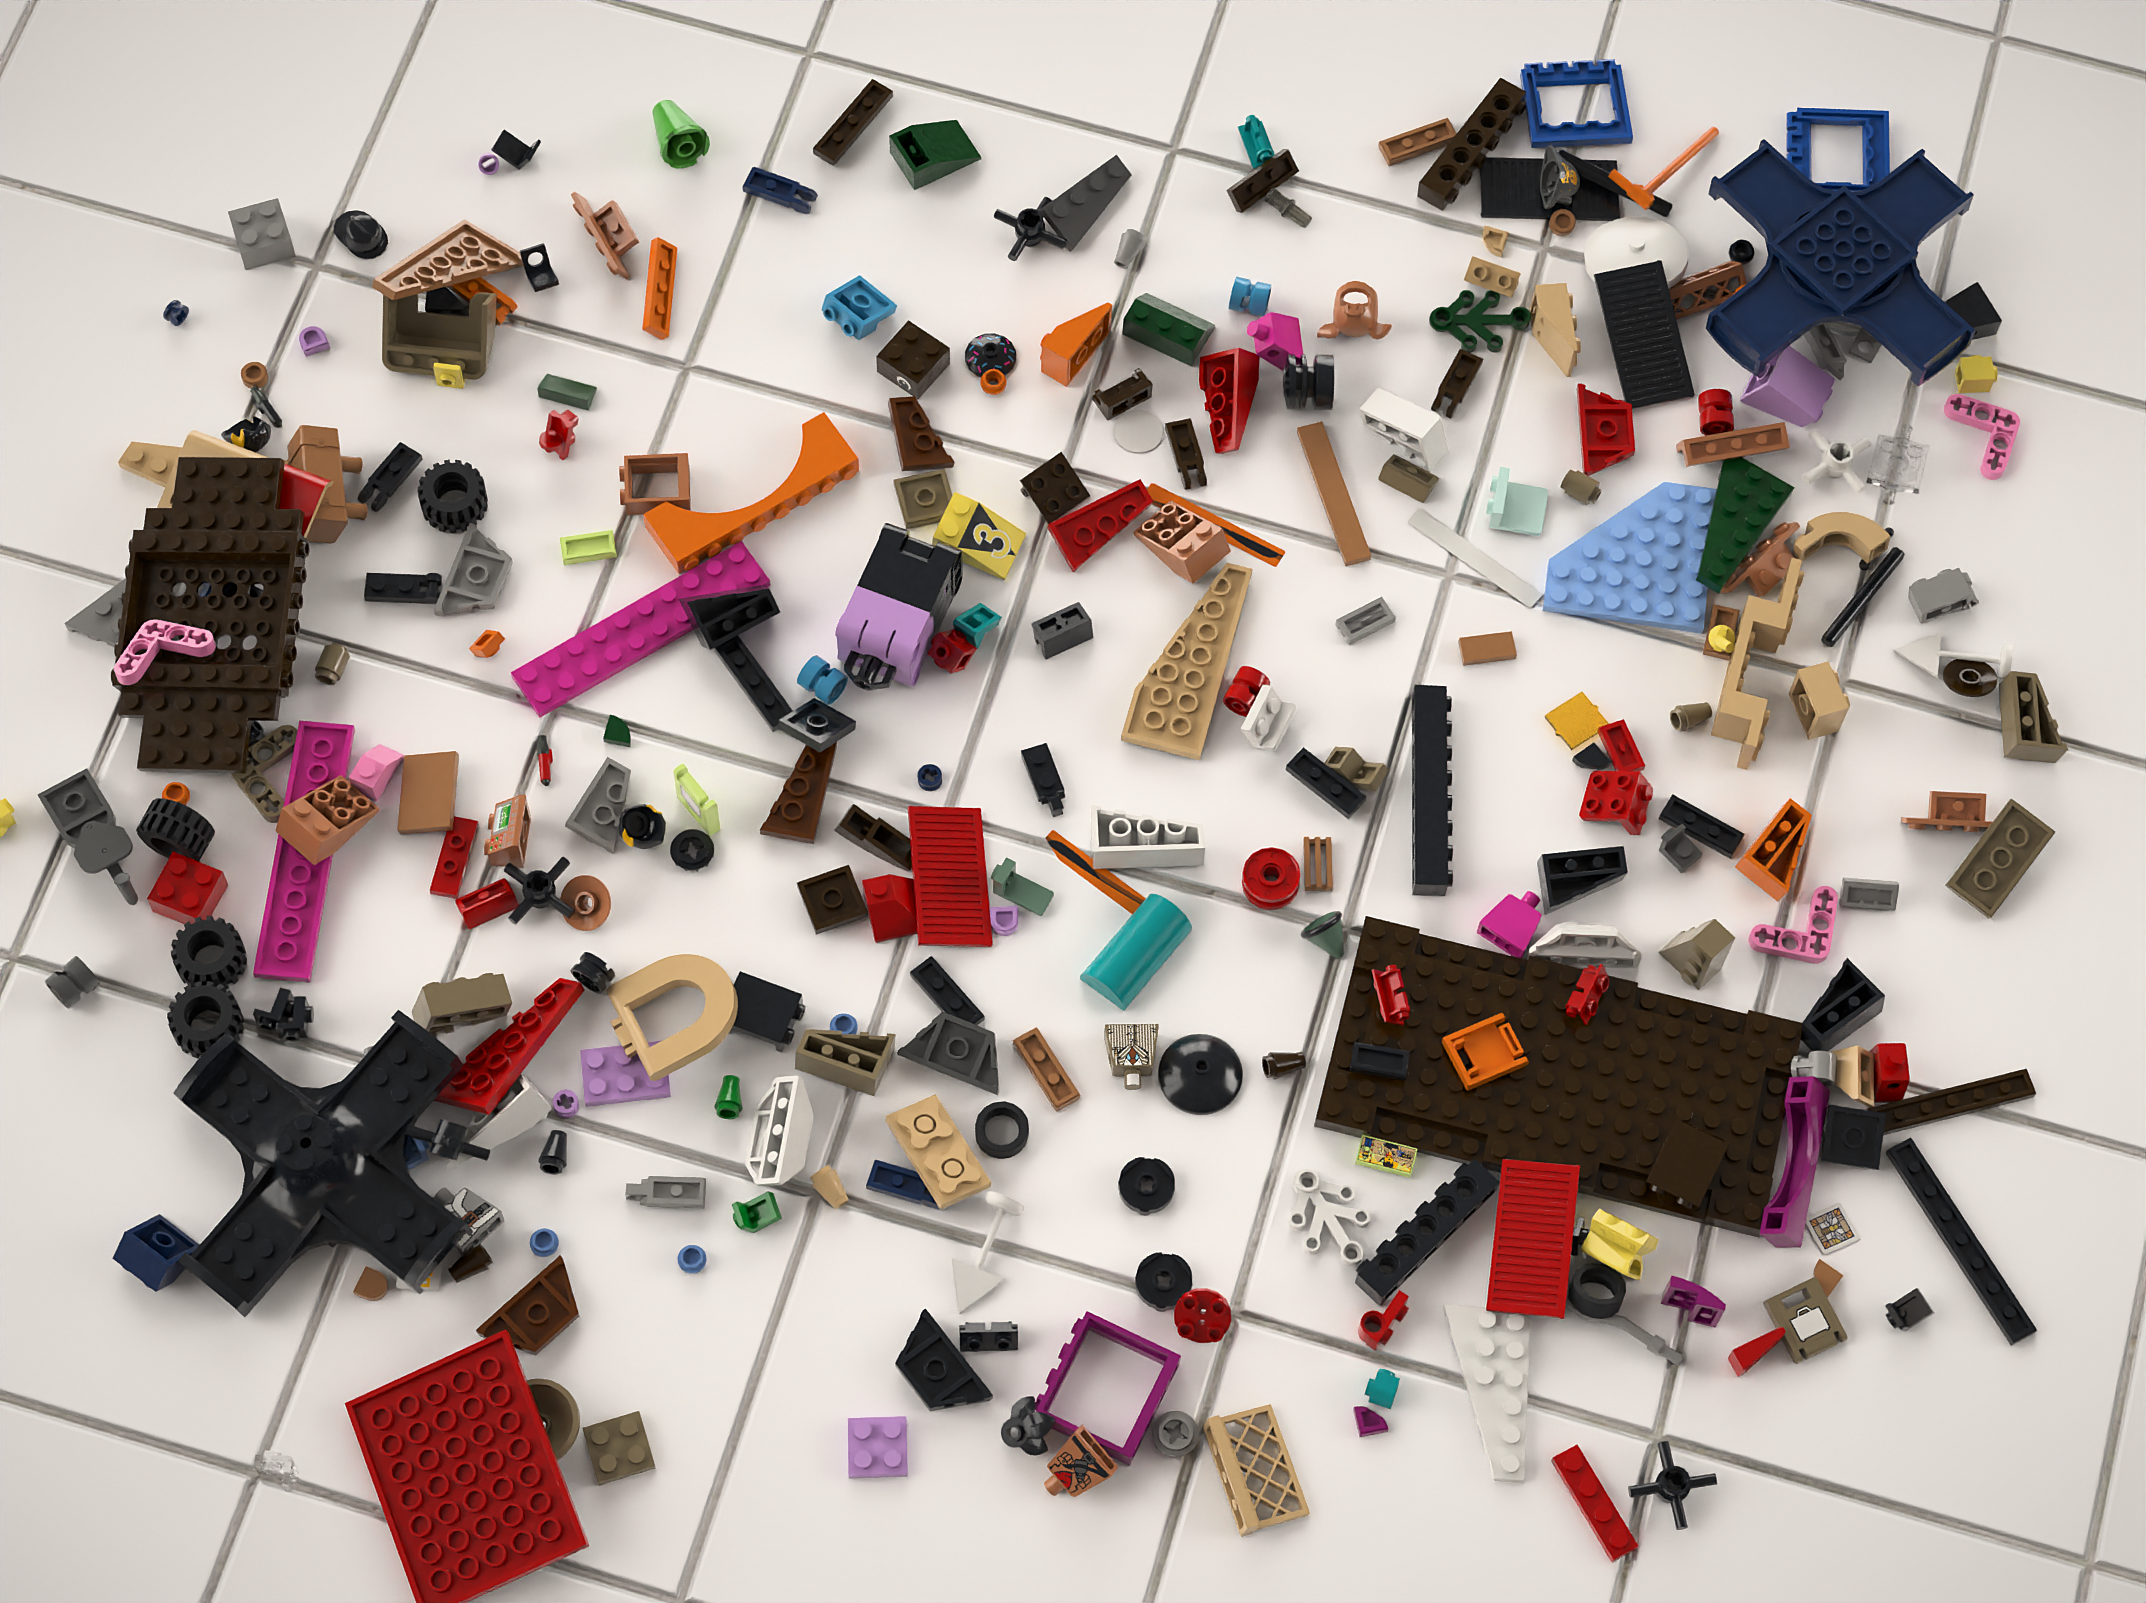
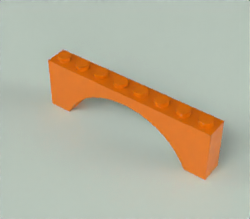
[643,412,859,574]

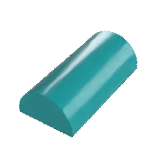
[1080,894,1192,1011]

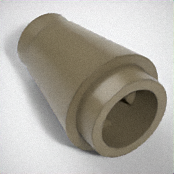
[1670,702,1712,731]

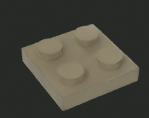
[582,1411,656,1486]

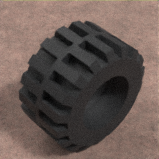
[417,459,488,533]
[136,798,215,862]
[171,916,247,990]
[167,981,244,1059]

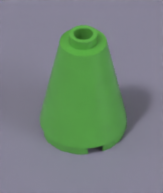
[652,100,710,169]

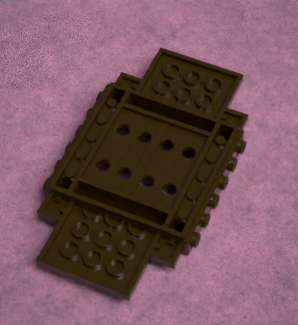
[111,457,310,774]

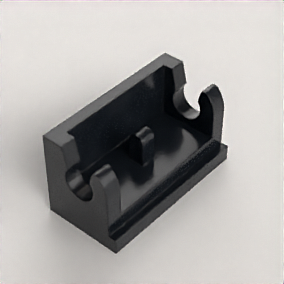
[1031,602,1094,660]

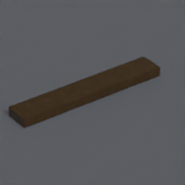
[1867,1068,2036,1135]

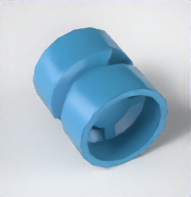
[1228,276,1272,317]
[797,655,848,705]

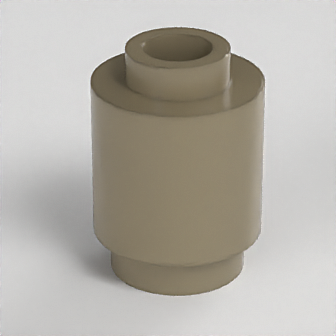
[1560,469,1602,506]
[315,643,350,685]

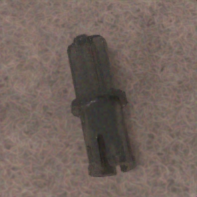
[1264,188,1312,228]

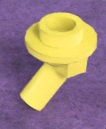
[1708,625,1735,653]

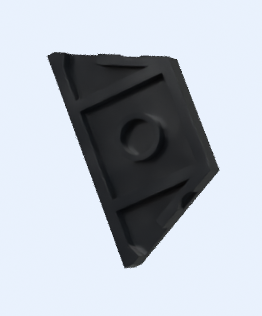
[895,1308,993,1411]

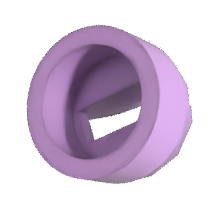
[478,153,499,175]

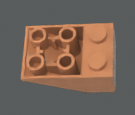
[1133,501,1231,584]
[275,775,380,865]

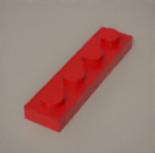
[1551,1444,1639,1563]

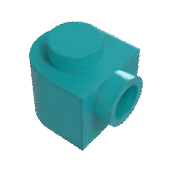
[1364,1369,1400,1410]

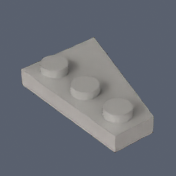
[565,756,631,854]

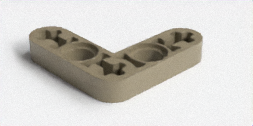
[230,725,297,823]

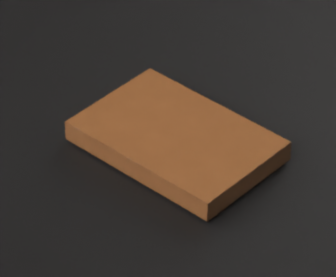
[397,751,459,834]

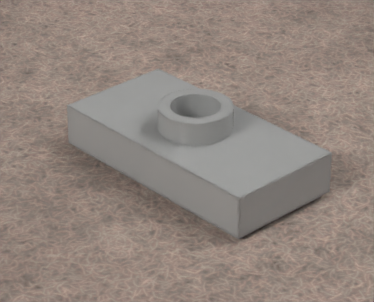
[1839,877,1899,911]

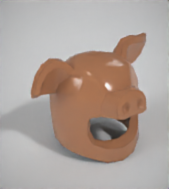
[1317,281,1392,340]

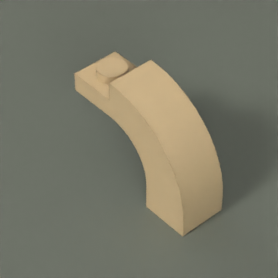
[1792,512,1891,564]

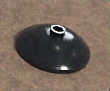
[1158,1034,1243,1115]

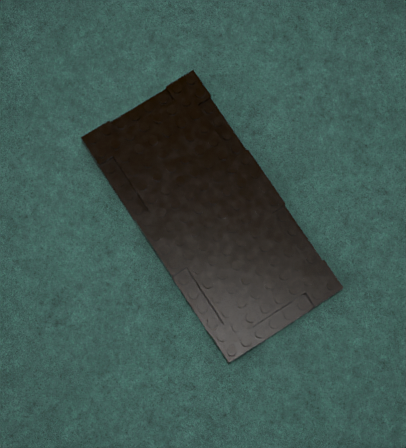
[1314,916,1802,1238]

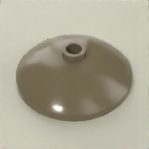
[527,1378,580,1461]

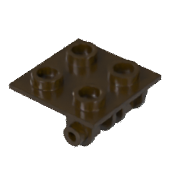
[1019,452,1091,524]

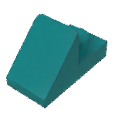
[953,603,1002,649]

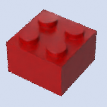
[147,851,228,924]

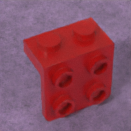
[1579,771,1653,835]

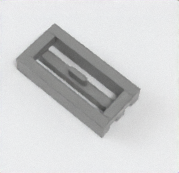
[1335,596,1396,645]

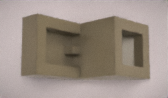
[1324,746,1390,791]

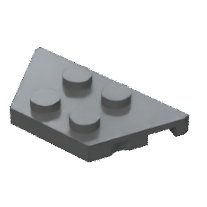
[434,523,513,616]
[64,578,126,647]

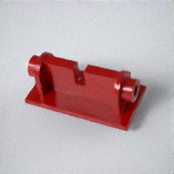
[1565,964,1609,1025]
[1372,965,1411,1026]

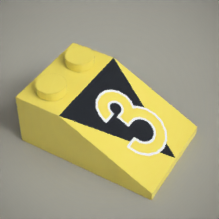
[932,492,1026,580]

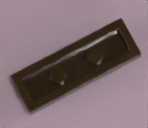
[1226,149,1299,213]

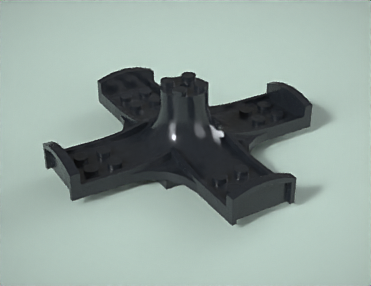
[173,1010,473,1317]

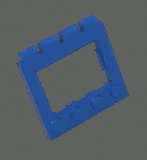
[1520,59,1633,148]
[1786,107,1890,192]

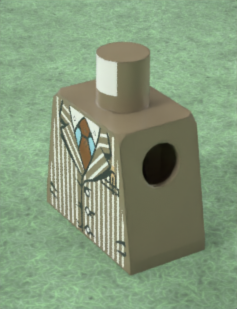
[1104,1024,1159,1090]

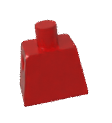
[1869,1043,1910,1103]

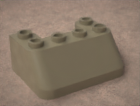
[382,292,497,380]

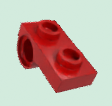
[1358,1290,1409,1351]

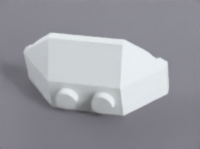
[1526,921,1641,969]
[745,1075,814,1186]

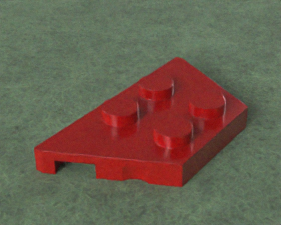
[1576,383,1635,476]

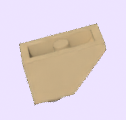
[1831,1045,1874,1108]

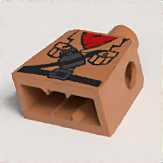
[1044,1424,1119,1497]

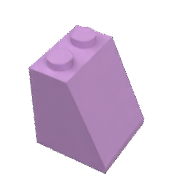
[1740,346,1835,428]

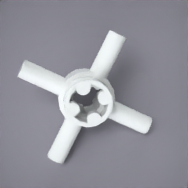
[1803,428,1871,493]

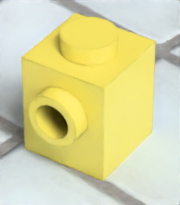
[1955,355,1998,393]

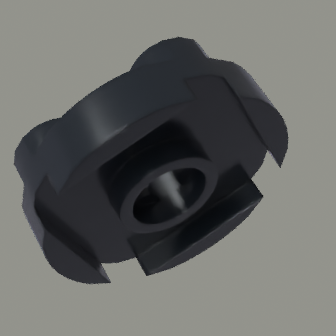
[1118,1157,1175,1216]
[1135,1252,1193,1312]

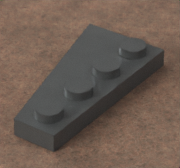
[1039,154,1132,252]

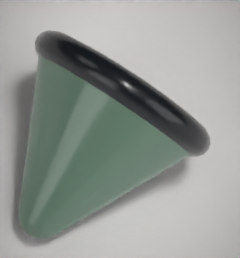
[1300,911,1344,959]

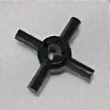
[994,197,1067,261]
[504,857,575,925]
[404,1119,490,1161]
[1628,1441,1717,1530]

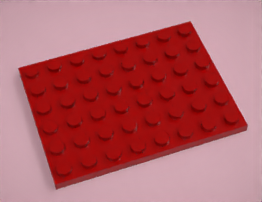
[344,1330,590,1603]

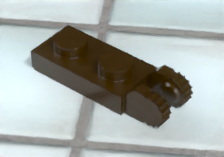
[1431,349,1484,419]
[1165,418,1207,490]

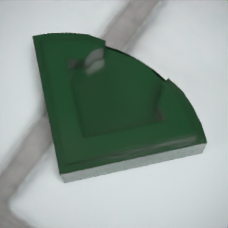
[603,714,631,748]

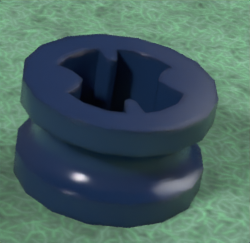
[163,299,189,326]
[917,764,942,792]

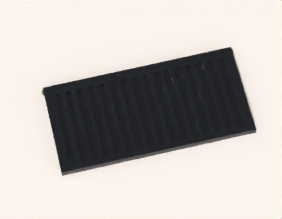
[1480,157,1621,221]
[1593,260,1695,409]

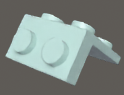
[1486,467,1548,536]

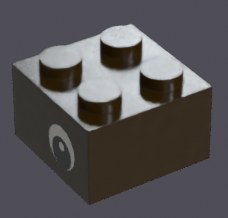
[876,320,950,400]

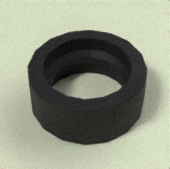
[975,1101,1029,1159]
[1568,1263,1626,1319]

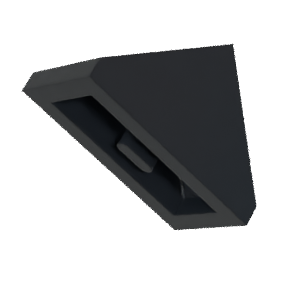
[425,287,468,316]

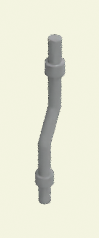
[1566,1294,1684,1366]

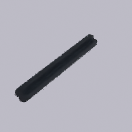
[1558,150,1673,217]
[1821,547,1905,647]

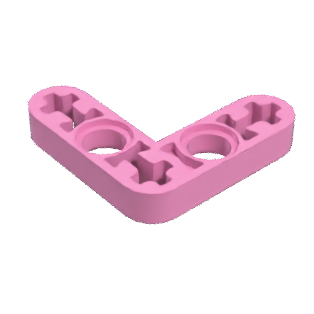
[1944,394,2020,480]
[114,620,216,685]
[1748,886,1838,964]

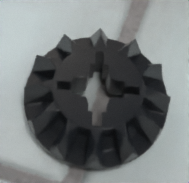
[670,829,714,872]

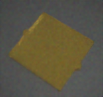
[1544,691,1609,751]

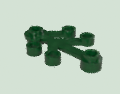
[1429,290,1531,353]

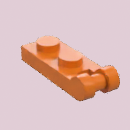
[446,277,518,326]

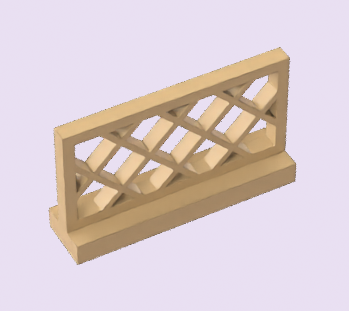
[1202,1404,1310,1537]

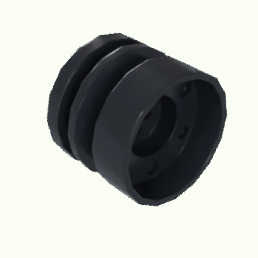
[1283,354,1334,410]

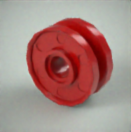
[1242,847,1301,910]

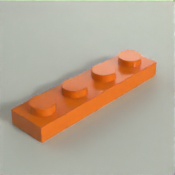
[642,237,678,340]

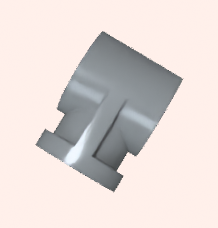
[1791,1051,1837,1087]

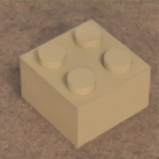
[1788,661,1850,740]

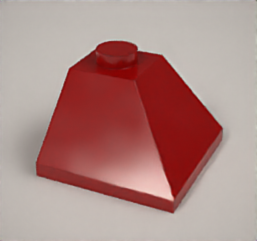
[862,874,917,943]

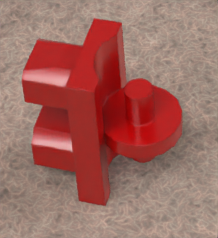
[539,410,579,460]

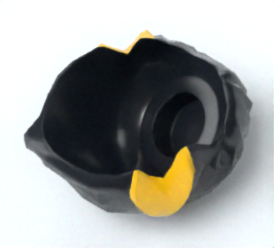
[221,417,271,452]
[618,804,666,849]

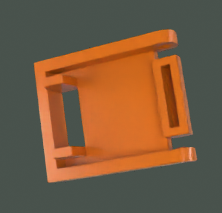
[1442,1013,1529,1091]

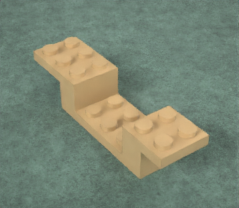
[1711,558,1804,770]

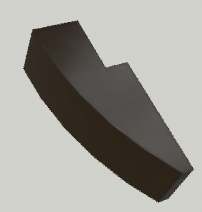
[834,804,912,872]

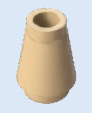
[810,1165,849,1210]

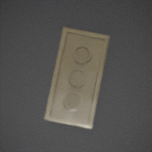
[1945,798,2056,919]

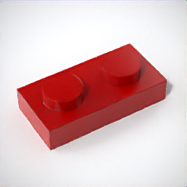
[1598,719,1646,771]

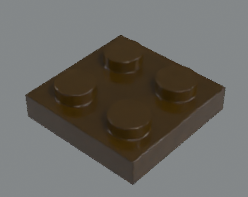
[797,865,868,935]

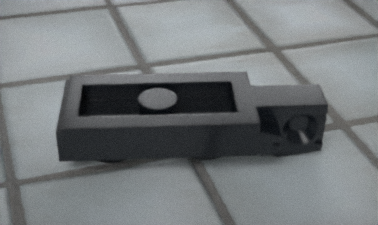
[1021,743,1065,817]

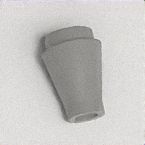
[1114,229,1145,269]

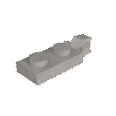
[625,1176,706,1209]

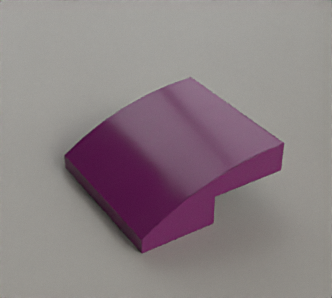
[1661,1275,1726,1327]

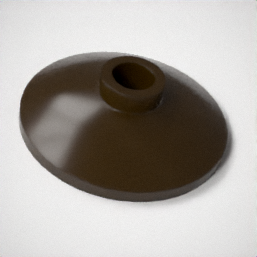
[1943,659,1998,697]

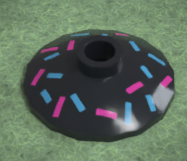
[965,333,1016,377]

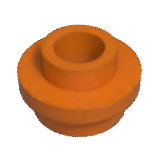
[980,369,1007,395]

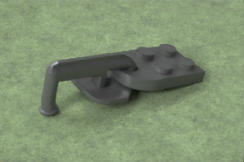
[37,768,138,905]

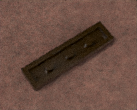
[813,78,893,166]

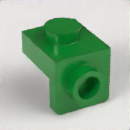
[732,1191,782,1233]

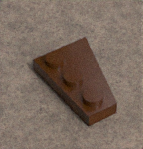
[888,396,955,472]

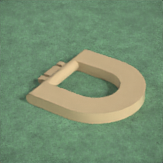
[606,954,738,1081]

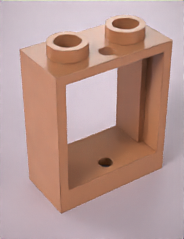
[619,453,691,515]

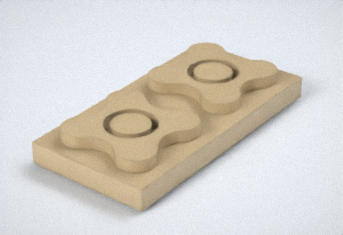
[885,1094,991,1210]

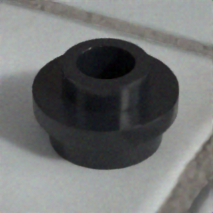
[1728,239,1755,265]

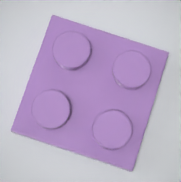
[848,1416,908,1478]

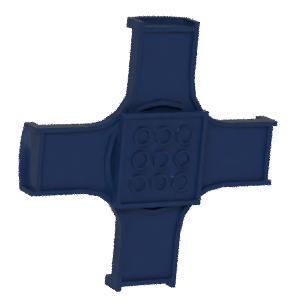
[1705,139,1975,387]

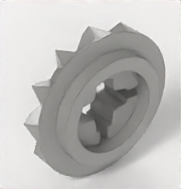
[1152,1411,1199,1458]

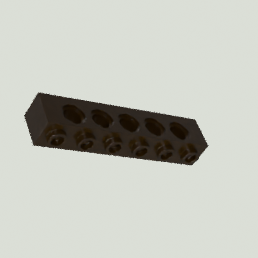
[1417,77,1527,211]

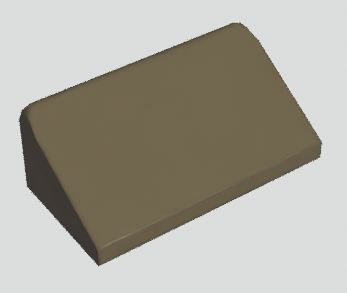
[1378,454,1439,503]

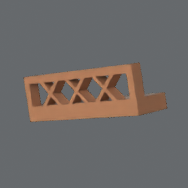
[1669,260,1747,320]
[1676,422,1790,467]

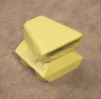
[1581,1209,1659,1280]

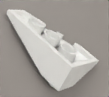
[439,1073,552,1169]

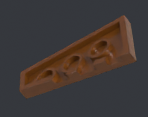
[760,742,837,844]

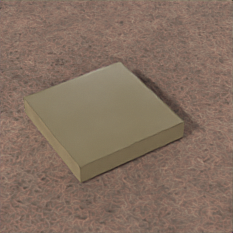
[893,469,952,529]

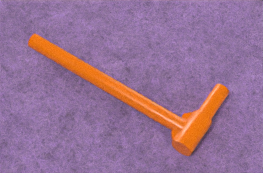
[1608,126,1719,210]

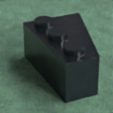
[1537,846,1628,915]
[1801,958,1885,1051]

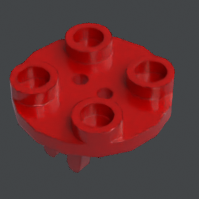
[1174,1288,1232,1343]

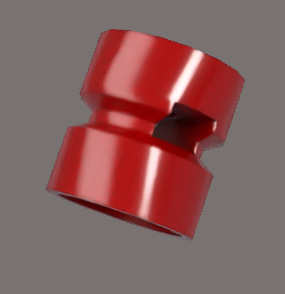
[1698,388,1734,436]
[1223,666,1271,717]

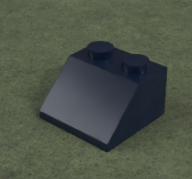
[112,1214,200,1292]

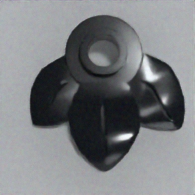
[1001,1396,1056,1456]

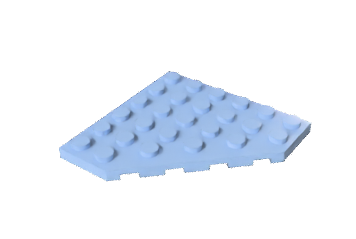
[1542,482,1716,634]

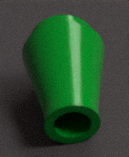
[714,1075,743,1120]

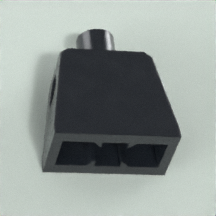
[1945,282,2002,340]

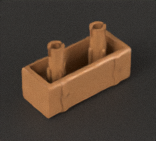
[287,425,368,543]

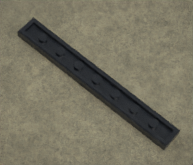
[1886,1137,2037,1346]

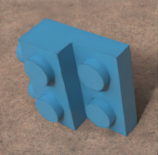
[821,275,897,341]

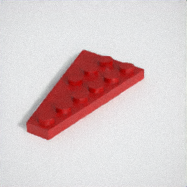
[434,978,585,1115]

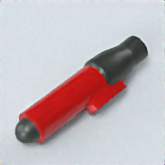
[537,735,553,786]

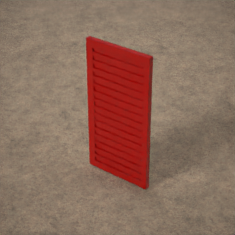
[907,806,993,948]
[1486,1159,1580,1319]

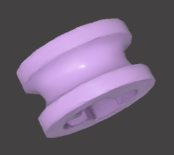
[552,1089,579,1118]

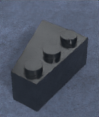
[679,585,781,650]

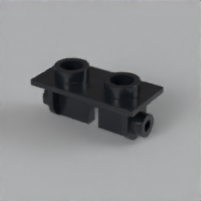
[959,1321,1018,1352]

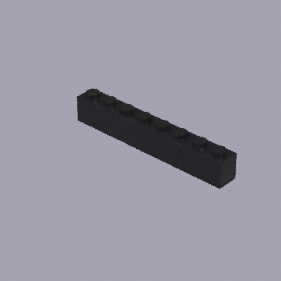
[1412,685,1453,896]

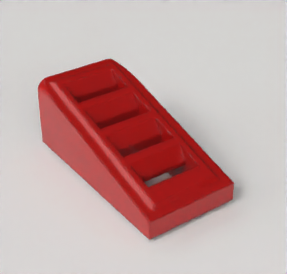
[1728,1327,1786,1377]

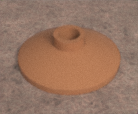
[560,875,611,931]

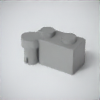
[1908,567,1979,624]

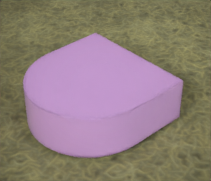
[299,326,330,357]
[990,906,1018,936]

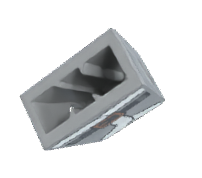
[434,1187,505,1255]

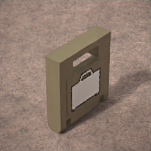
[1763,1276,1848,1364]

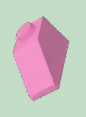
[349,744,404,802]

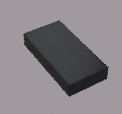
[1349,1042,1410,1081]

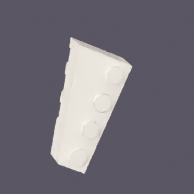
[1091,805,1205,869]

